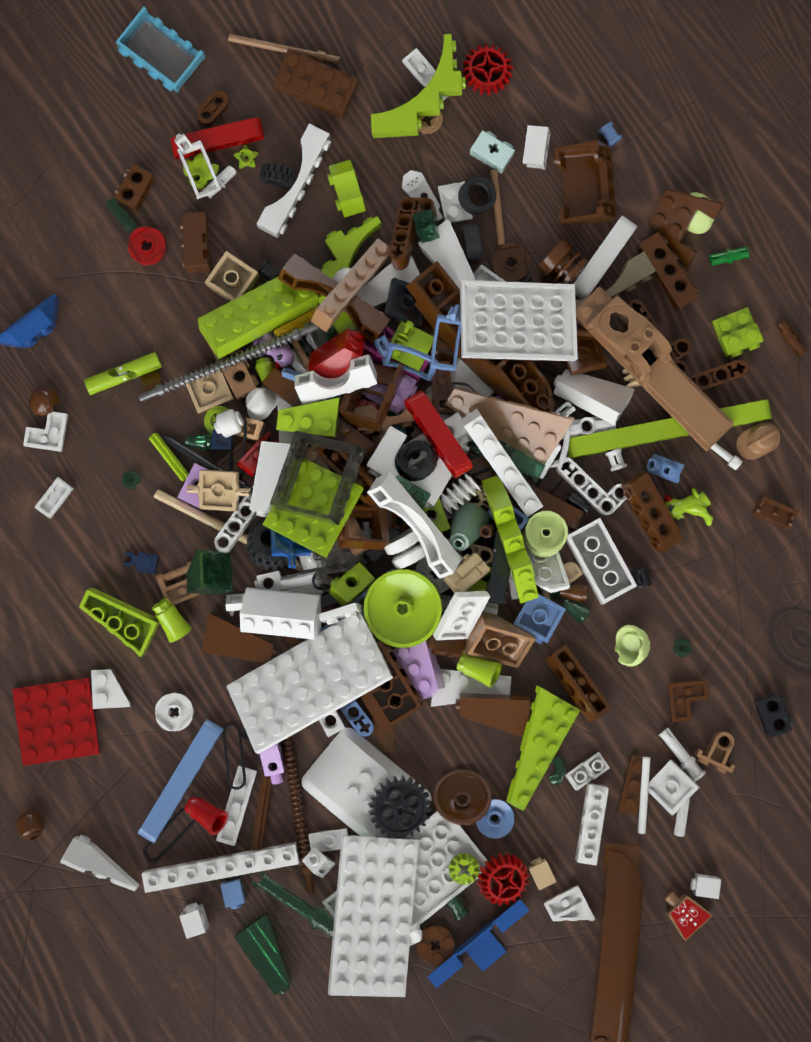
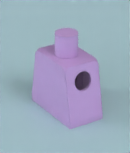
[260,742,285,784]

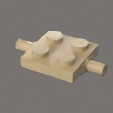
[186,470,251,511]

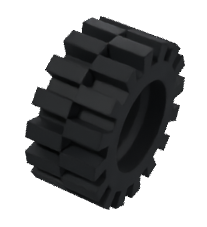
[259,163,295,188]

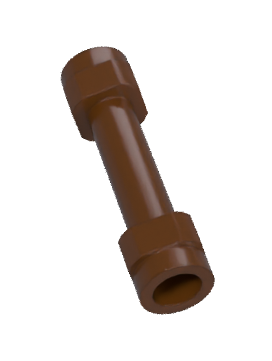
[480,520,498,538]

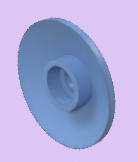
[476,799,514,838]

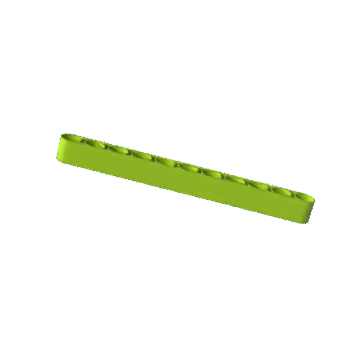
[567,400,772,459]

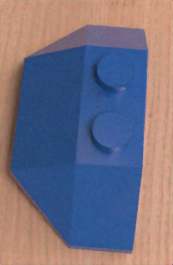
[0,293,60,348]

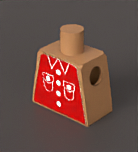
[664,891,712,941]

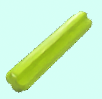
[149,433,189,481]

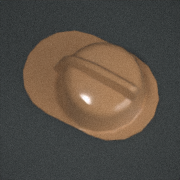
[736,422,780,460]

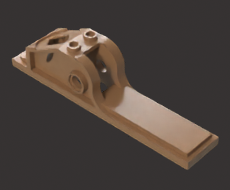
[576,286,734,451]

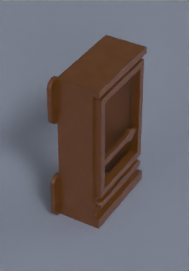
[338,353,406,432]

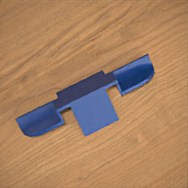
[427,899,530,988]

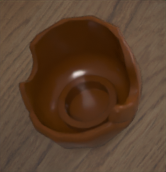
[29,387,59,416]

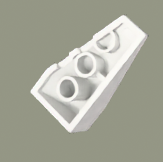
[60,835,139,891]

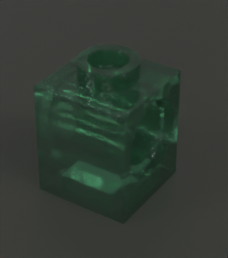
[413,209,440,243]

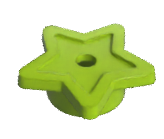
[234,145,258,169]

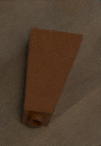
[201,614,277,663]
[455,693,530,737]

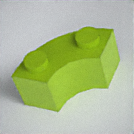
[327,160,366,218]

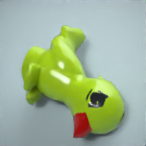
[664,488,713,526]

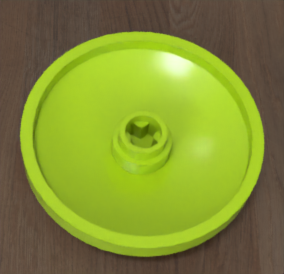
[364,569,442,648]

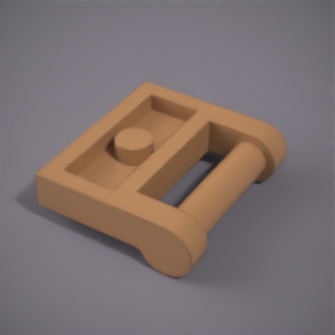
[156,561,204,605]

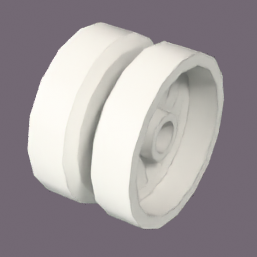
[384,528,426,570]

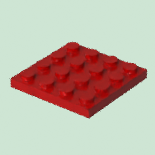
[12,678,100,766]

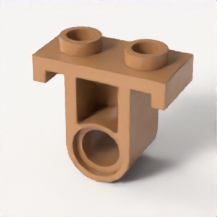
[694,731,735,774]

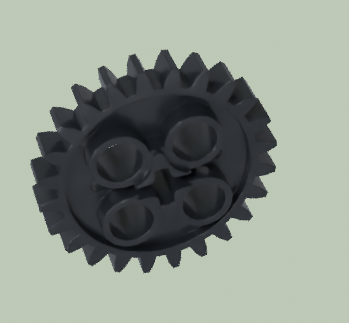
[368,775,432,839]

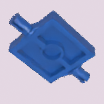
[270,529,311,568]

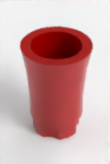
[184,796,228,835]

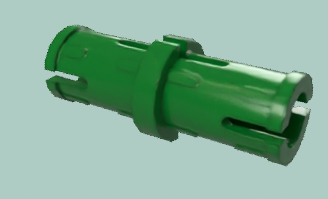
[709,246,749,267]

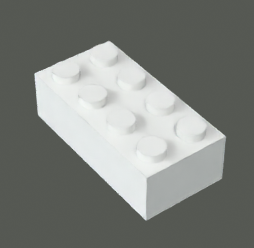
[566,518,637,604]

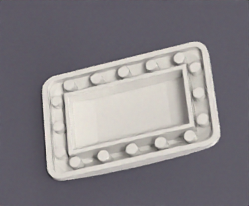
[302,727,432,838]

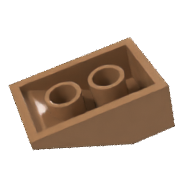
[464,611,536,668]

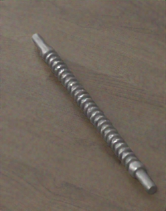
[138,324,319,402]

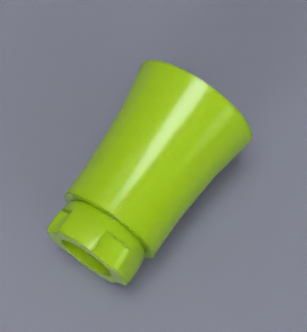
[152,598,192,643]
[457,653,502,688]

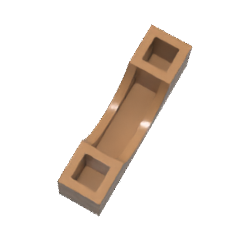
[354,394,432,435]

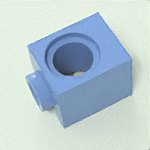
[221,877,246,909]

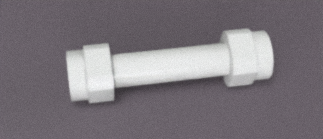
[711,443,743,470]

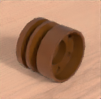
[537,239,588,284]

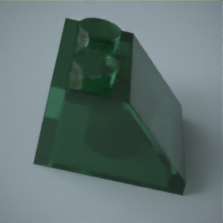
[186,550,233,596]

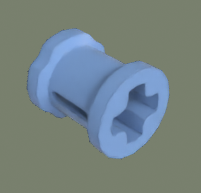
[598,122,623,148]

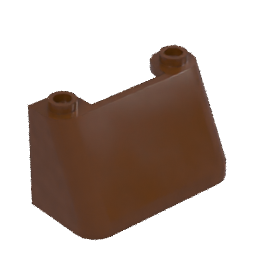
[553,140,616,225]

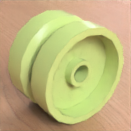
[523,511,568,558]

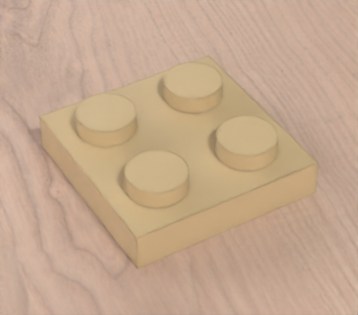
[186,370,234,414]

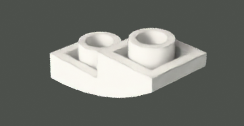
[565,752,610,791]

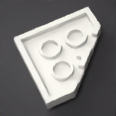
[510,544,570,593]

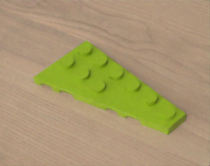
[506,686,580,811]

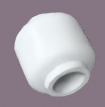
[214,409,244,438]

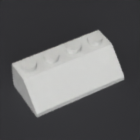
[240,587,322,639]

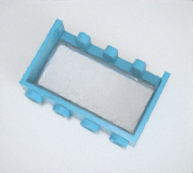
[116,6,205,93]

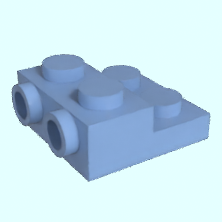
[513,594,566,644]

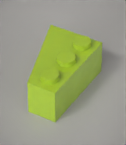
[276,398,341,438]

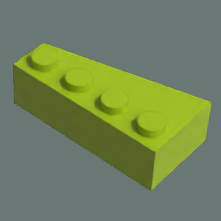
[79,587,160,657]

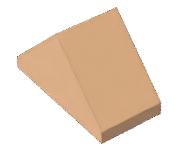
[235,418,266,442]

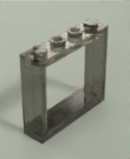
[270,431,364,525]

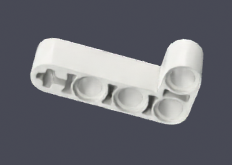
[555,457,627,515]

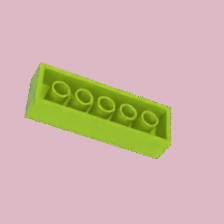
[198,276,318,359]

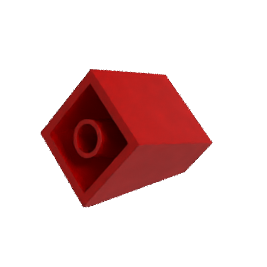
[307,328,365,378]

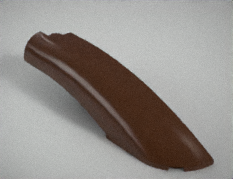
[406,261,553,413]
[589,850,643,1042]

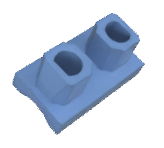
[646,454,684,483]

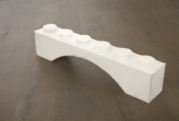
[257,124,332,238]
[461,409,543,517]
[367,472,462,579]

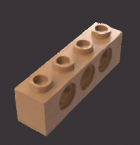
[207,342,259,401]

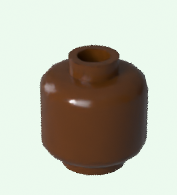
[15,810,44,841]

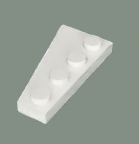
[431,669,511,707]

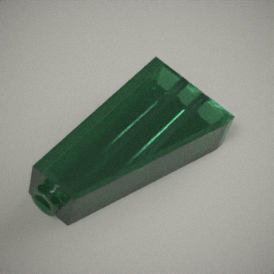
[234,912,292,995]

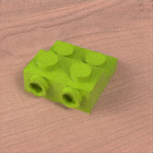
[711,307,764,358]

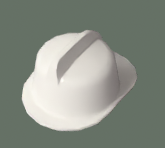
[246,385,282,421]

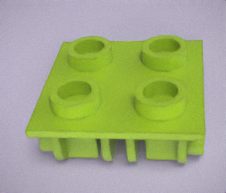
[390,321,434,371]

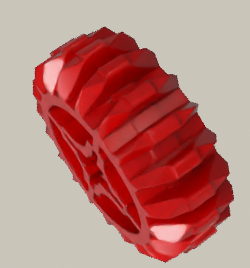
[462,43,513,96]
[477,853,530,906]

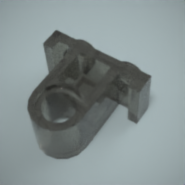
[312,550,355,584]

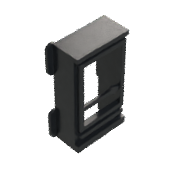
[482,531,511,604]

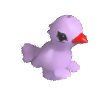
[253,329,294,370]

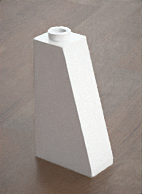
[418,219,476,289]
[356,256,419,309]
[553,370,635,425]
[249,441,304,517]

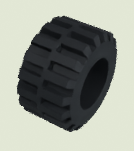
[246,518,288,570]

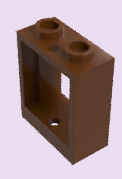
[336,505,390,550]

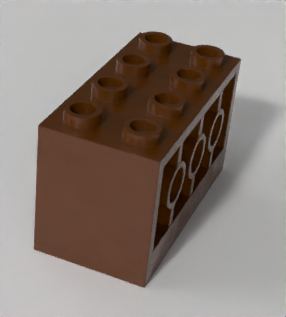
[360,641,424,732]

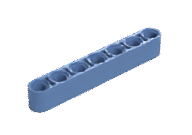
[138,719,223,843]

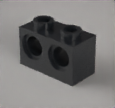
[753,693,793,738]

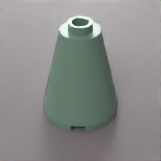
[450,502,490,550]

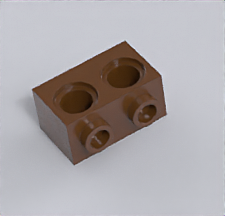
[115,164,155,212]

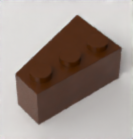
[180,212,211,274]

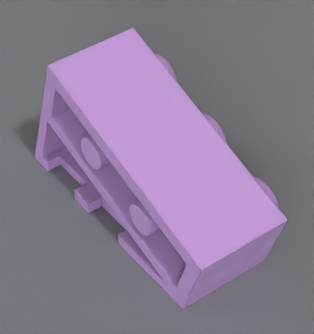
[392,640,445,699]

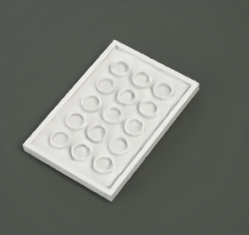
[460,280,578,361]

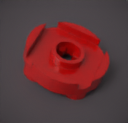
[128,227,167,266]

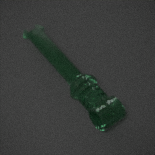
[252,871,334,940]

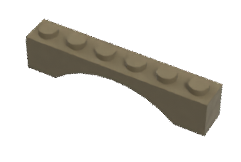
[575,252,656,309]

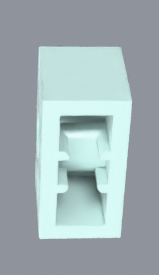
[470,130,515,174]

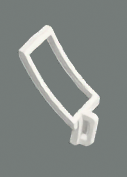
[174,133,221,199]
[550,402,576,468]

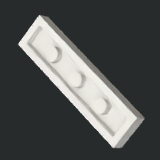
[216,765,257,846]

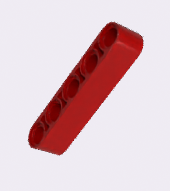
[170,118,265,159]
[404,391,473,478]

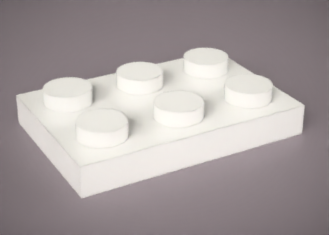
[433,591,490,640]

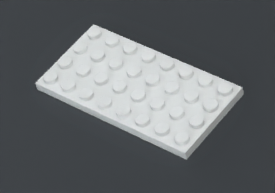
[227,611,393,754]
[322,811,488,925]
[328,835,419,997]

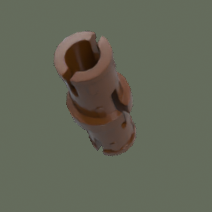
[776,320,808,357]

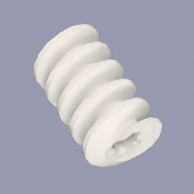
[440,473,482,515]

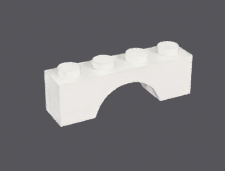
[295,354,377,405]

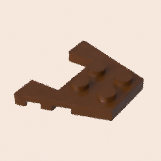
[649,188,725,267]

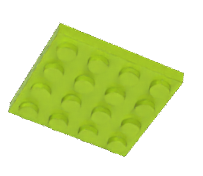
[262,457,364,558]

